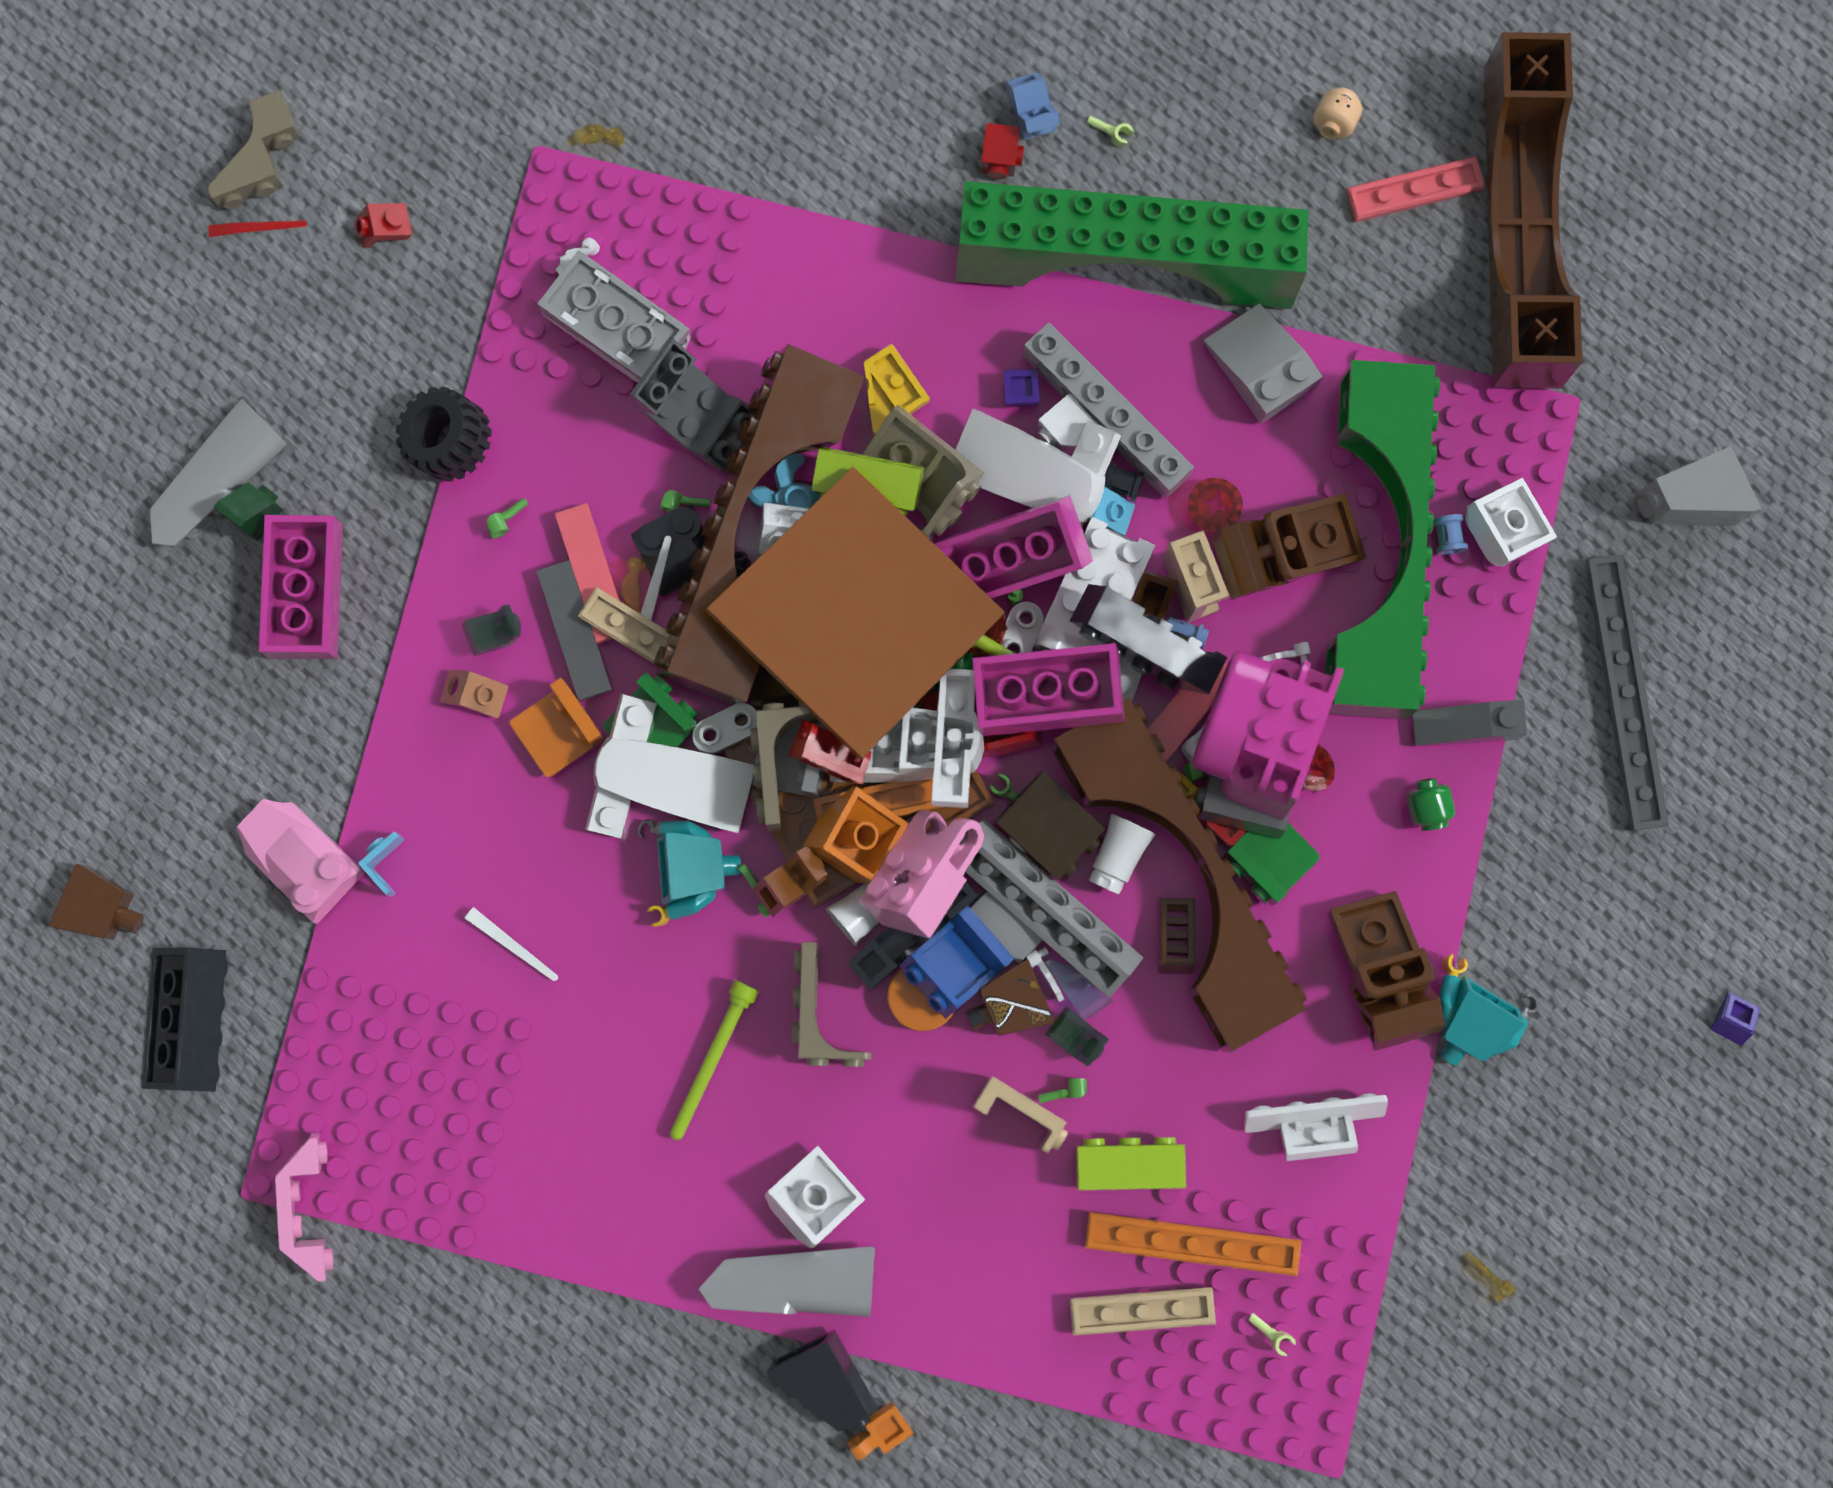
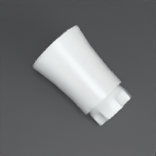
[1089,814,1156,895]
[825,883,879,946]

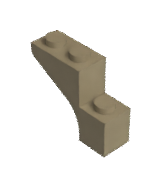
[208,90,301,209]

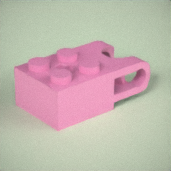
[859,809,984,939]

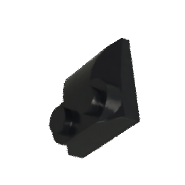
[631,505,706,598]

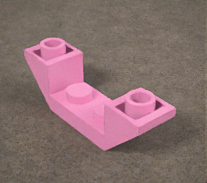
[275,1133,334,1282]

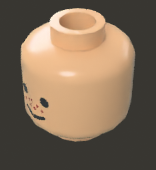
[1313,88,1363,140]

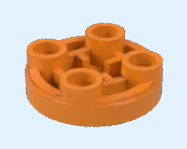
[888,968,953,1031]

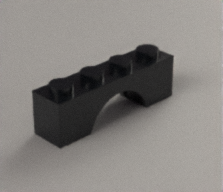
[847,882,978,991]

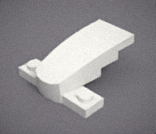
[956,409,1121,527]
[829,669,984,808]
[585,694,754,838]

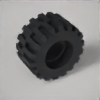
[395,386,492,481]

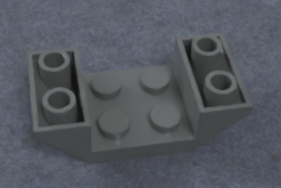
[630,337,753,474]

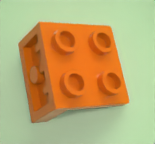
[510,678,605,778]

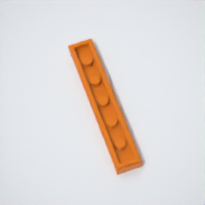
[1084,1212,1302,1276]

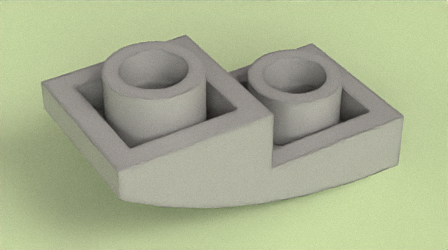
[969,890,1043,963]

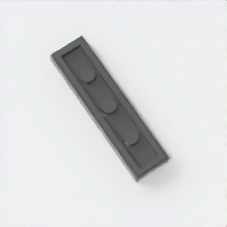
[537,560,613,702]

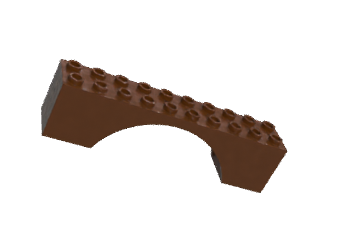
[1484,32,1582,389]
[653,344,865,705]
[1051,698,1307,1053]

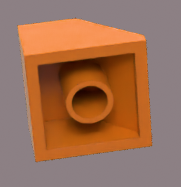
[803,786,909,884]

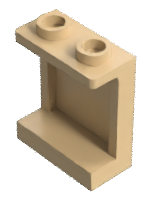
[1162,531,1229,623]
[972,1076,1068,1153]

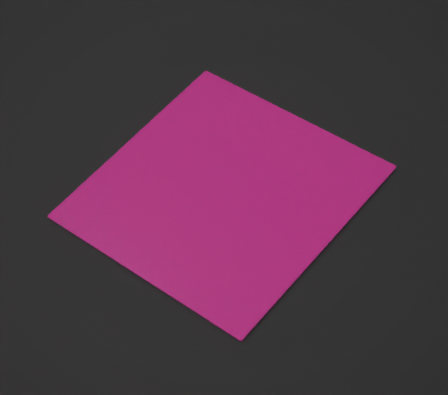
[241,146,1580,1478]

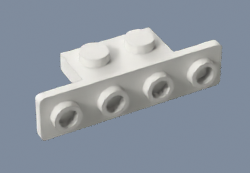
[1244,1093,1388,1161]

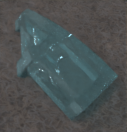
[1045,960,1112,1021]

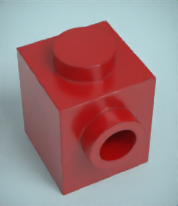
[981,123,1024,180]

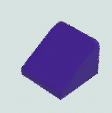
[1711,992,1761,1045]

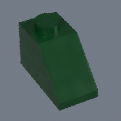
[213,482,283,541]

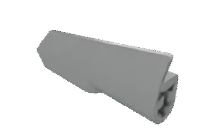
[150,399,288,547]
[699,1246,875,1317]

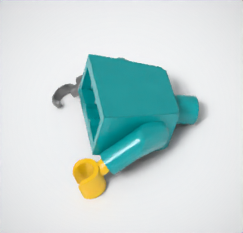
[637,819,741,927]
[1438,954,1538,1066]

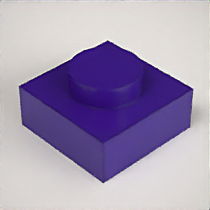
[1003,369,1040,407]

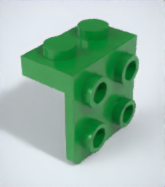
[603,672,697,747]
[1223,823,1319,906]

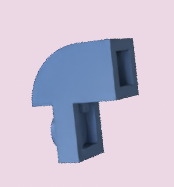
[1006,72,1060,140]

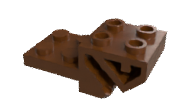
[1210,493,1366,600]
[1328,891,1444,1051]

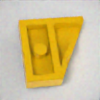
[864,344,930,436]

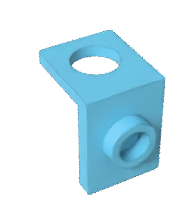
[1089,487,1135,536]
[358,832,405,897]

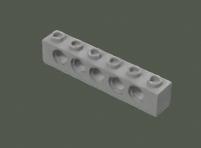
[1022,322,1194,500]
[960,818,1143,998]

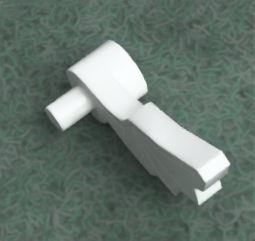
[556,238,599,275]
[1260,642,1311,664]
[1026,948,1064,1002]

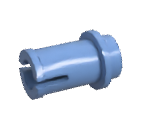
[1168,616,1210,650]

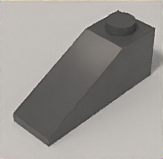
[1411,700,1527,747]

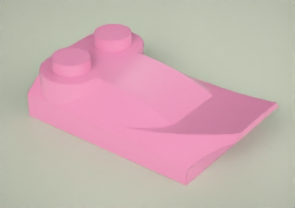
[237,799,365,924]

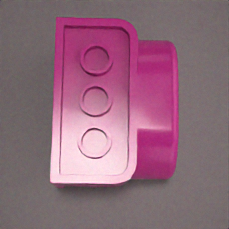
[1192,651,1344,820]

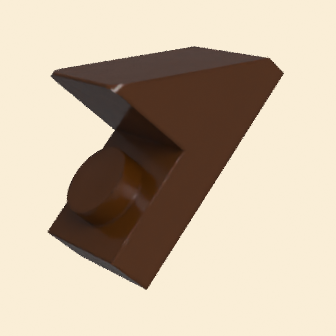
[1133,569,1178,619]

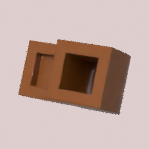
[753,846,828,917]

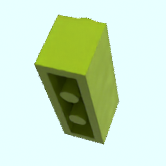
[811,447,925,515]
[1075,1137,1186,1190]

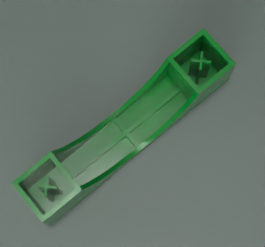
[955,181,1309,309]
[1325,360,1440,720]

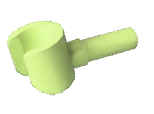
[1087,116,1134,147]
[1248,1313,1296,1356]

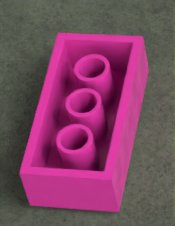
[934,495,1093,599]
[259,515,343,659]
[973,643,1125,736]

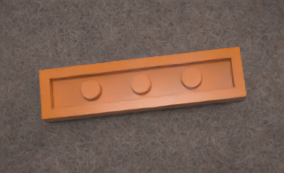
[813,779,946,819]

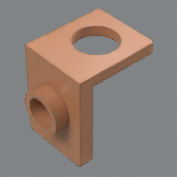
[440,669,508,718]

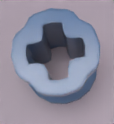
[1433,514,1468,555]

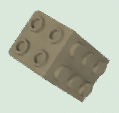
[862,405,984,538]
[750,702,820,832]
[792,942,872,1067]

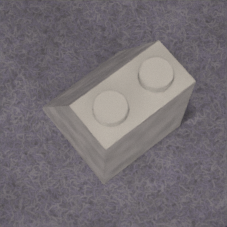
[1637,446,1762,526]

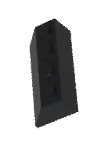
[142,947,228,1092]

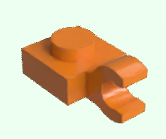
[846,1401,914,1461]

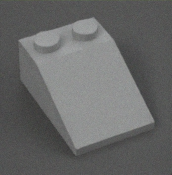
[1203,304,1323,424]

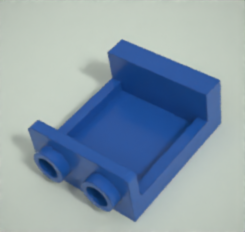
[899,906,1015,1019]

